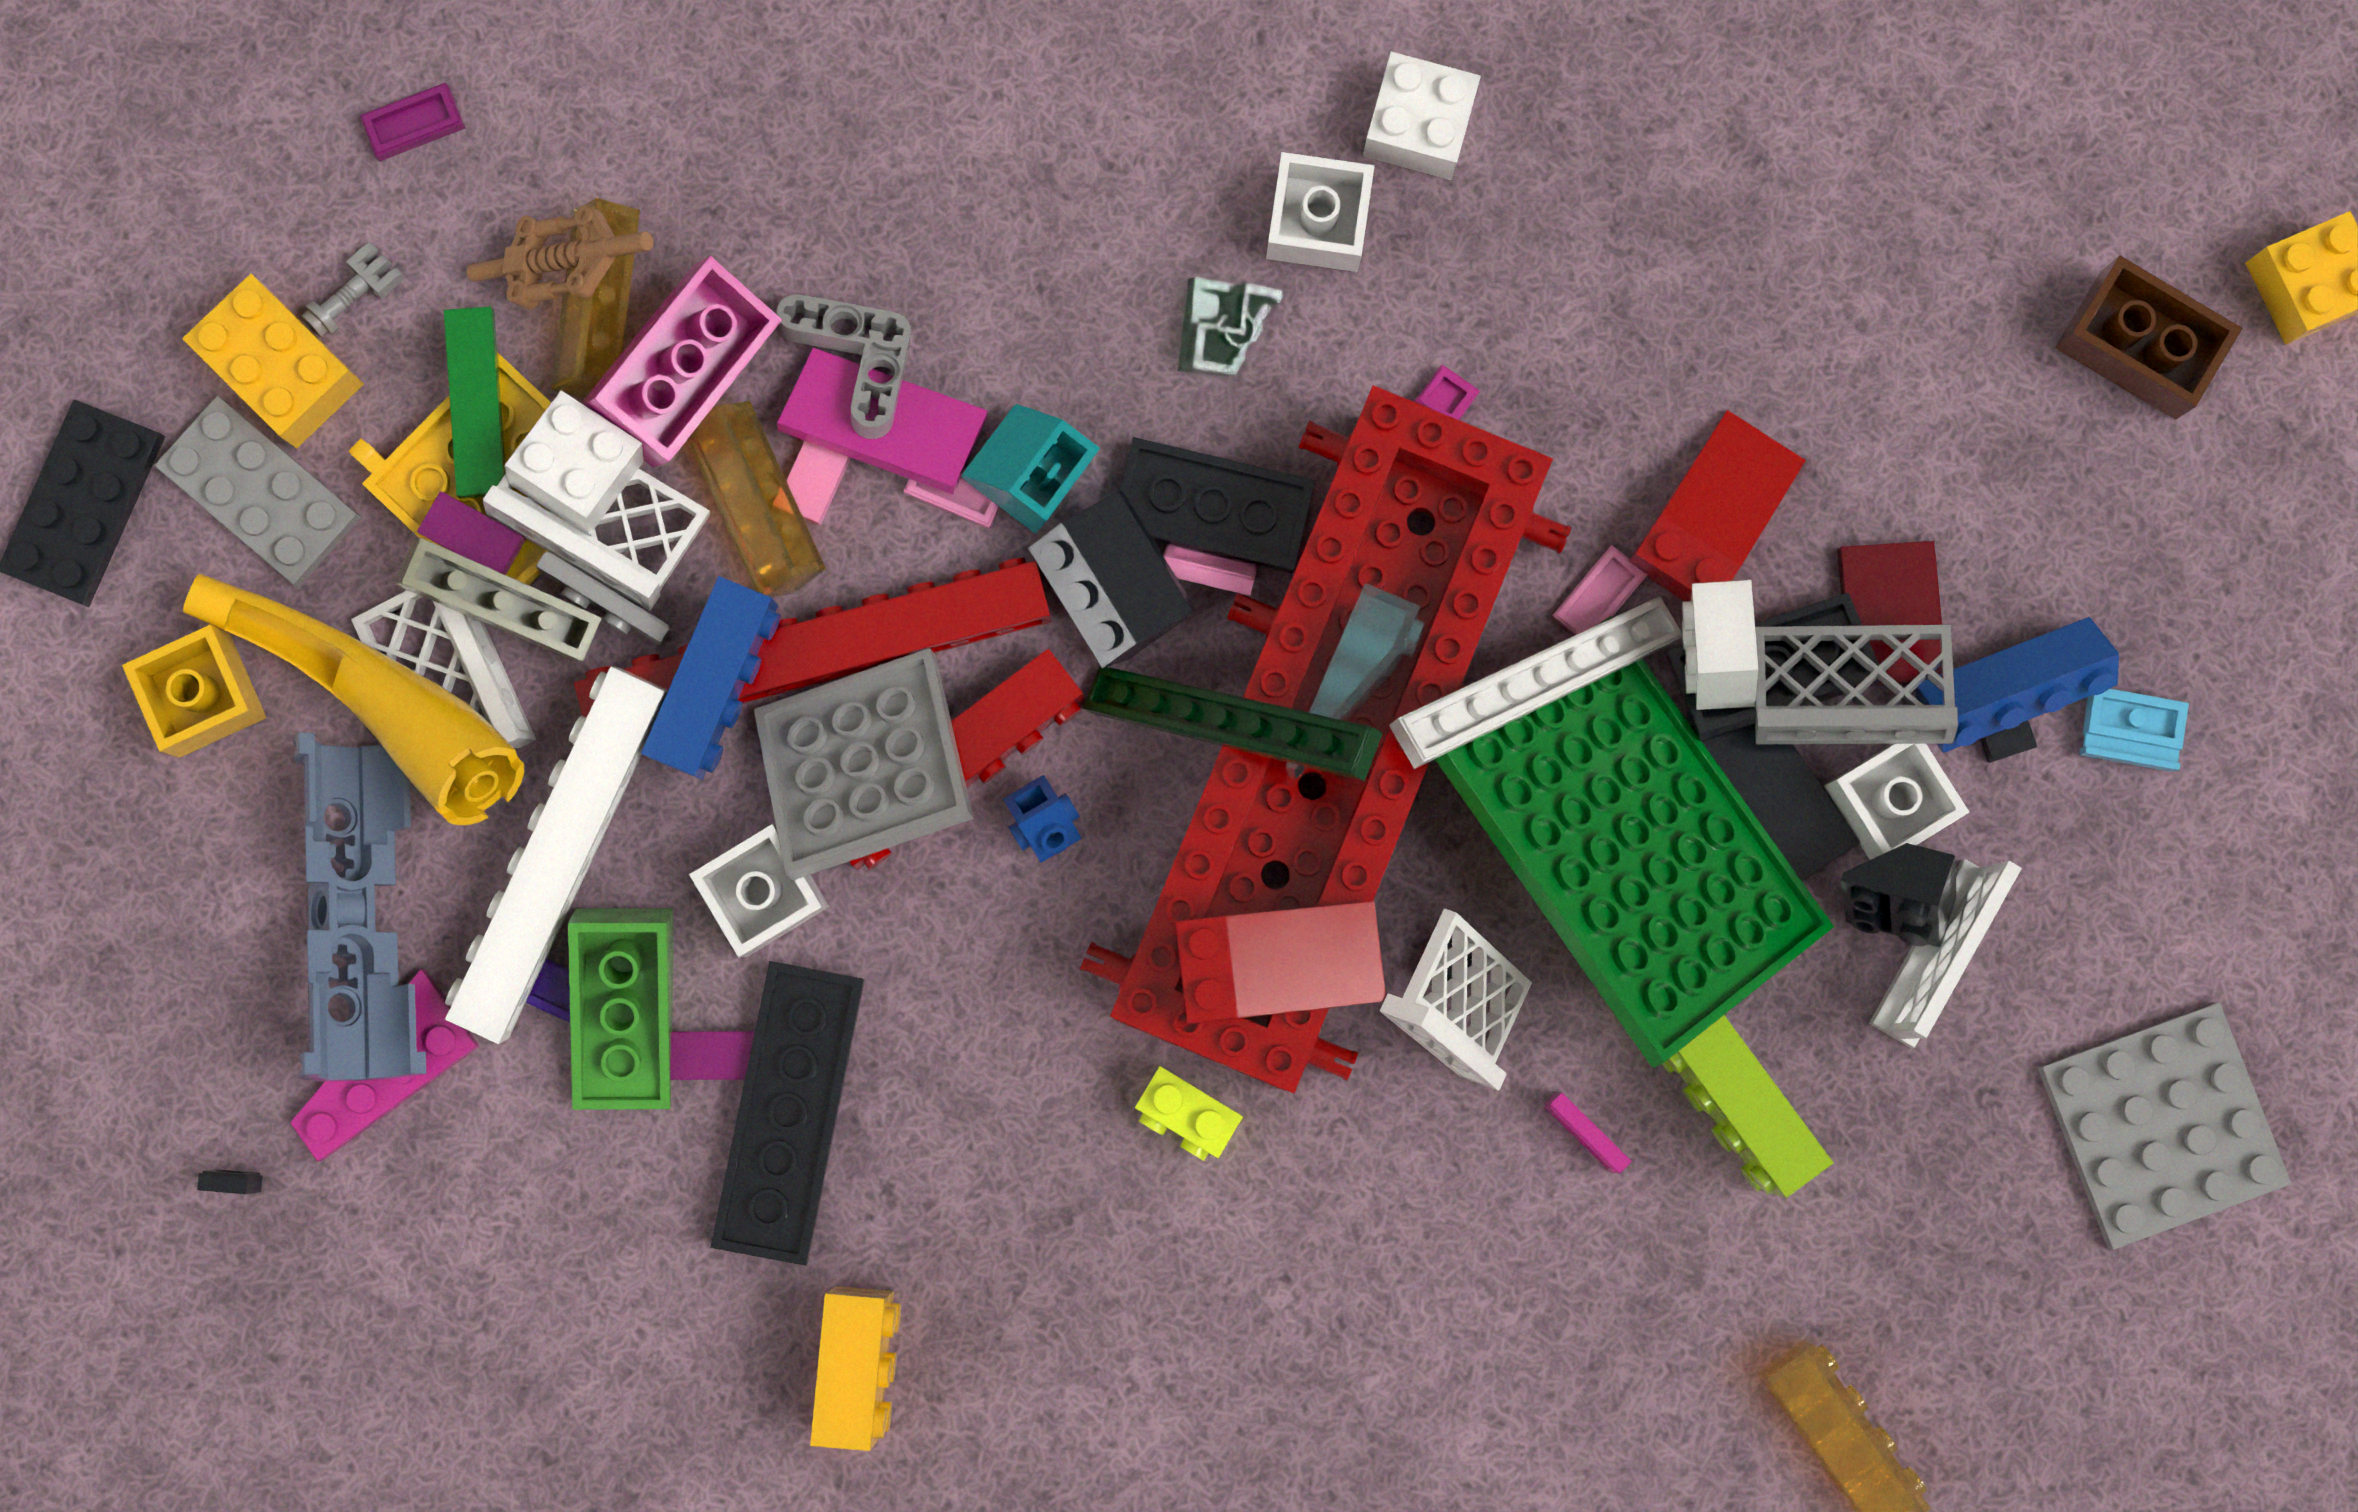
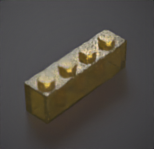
[551,198,640,398]
[687,401,826,598]
[1757,1340,1931,1512]

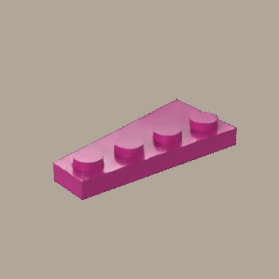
[290,969,480,1162]

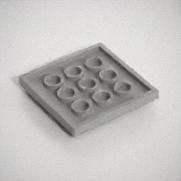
[754,648,974,881]
[2037,1002,2292,1250]

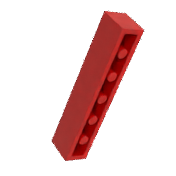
[849,648,1084,870]

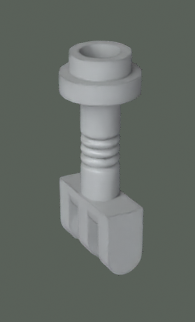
[301,243,404,337]

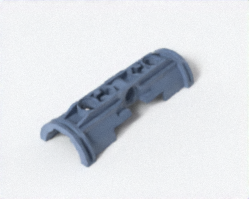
[293,732,426,1081]

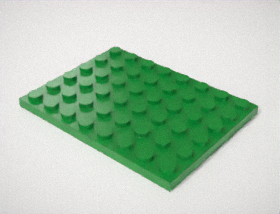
[1435,616,1834,1068]

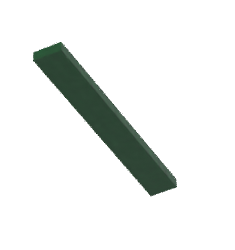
[1083,665,1383,781]

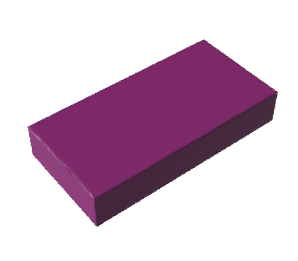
[360,82,466,161]
[417,491,526,575]
[670,1031,755,1080]

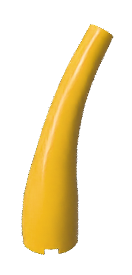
[183,573,524,825]

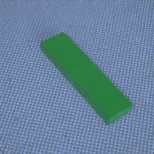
[444,306,506,499]

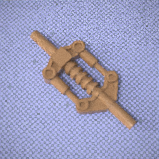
[467,206,653,310]

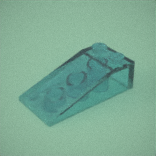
[1286,583,1425,780]

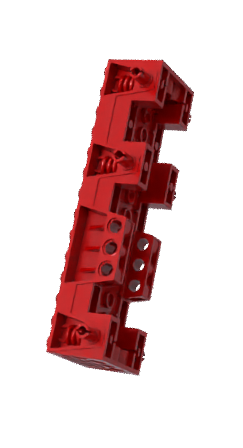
[1080,385,1572,1094]

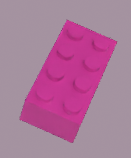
[582,255,782,468]

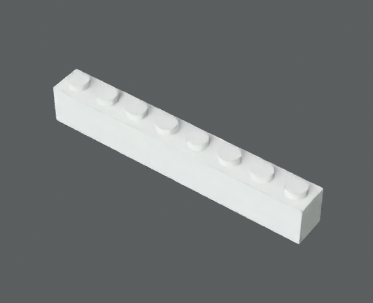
[445,666,668,1044]

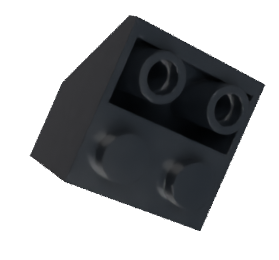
[1841,843,1957,947]

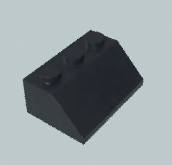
[1028,491,1197,668]

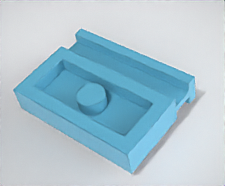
[2079,689,2189,772]

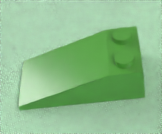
[568,908,674,1110]

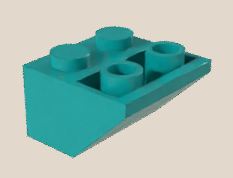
[961,404,1100,534]

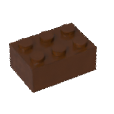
[2055,255,2243,420]

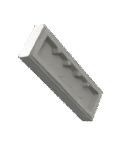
[536,551,670,646]

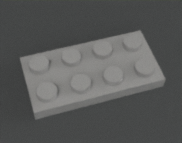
[154,395,362,588]

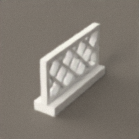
[483,469,710,611]
[351,590,536,748]
[1869,859,2022,1048]
[1380,909,1532,1091]

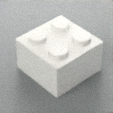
[1363,51,1481,180]
[1266,152,1375,272]
[505,391,644,536]
[1682,580,1758,710]
[1823,744,1970,860]
[689,824,829,958]

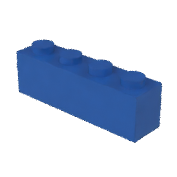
[641,576,781,781]
[1915,617,2119,753]

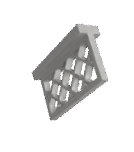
[1755,625,1958,744]

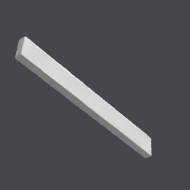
[1389,596,1682,769]

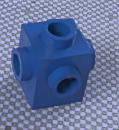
[1003,775,1082,863]

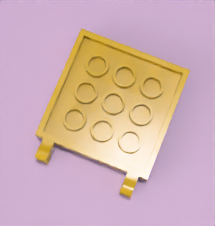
[348,352,626,585]

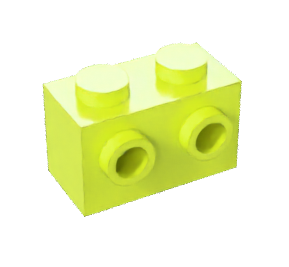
[1135,1066,1243,1161]

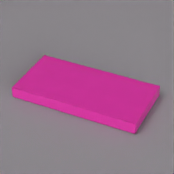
[777,348,988,495]

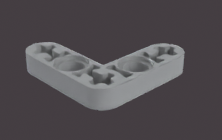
[777,294,911,439]

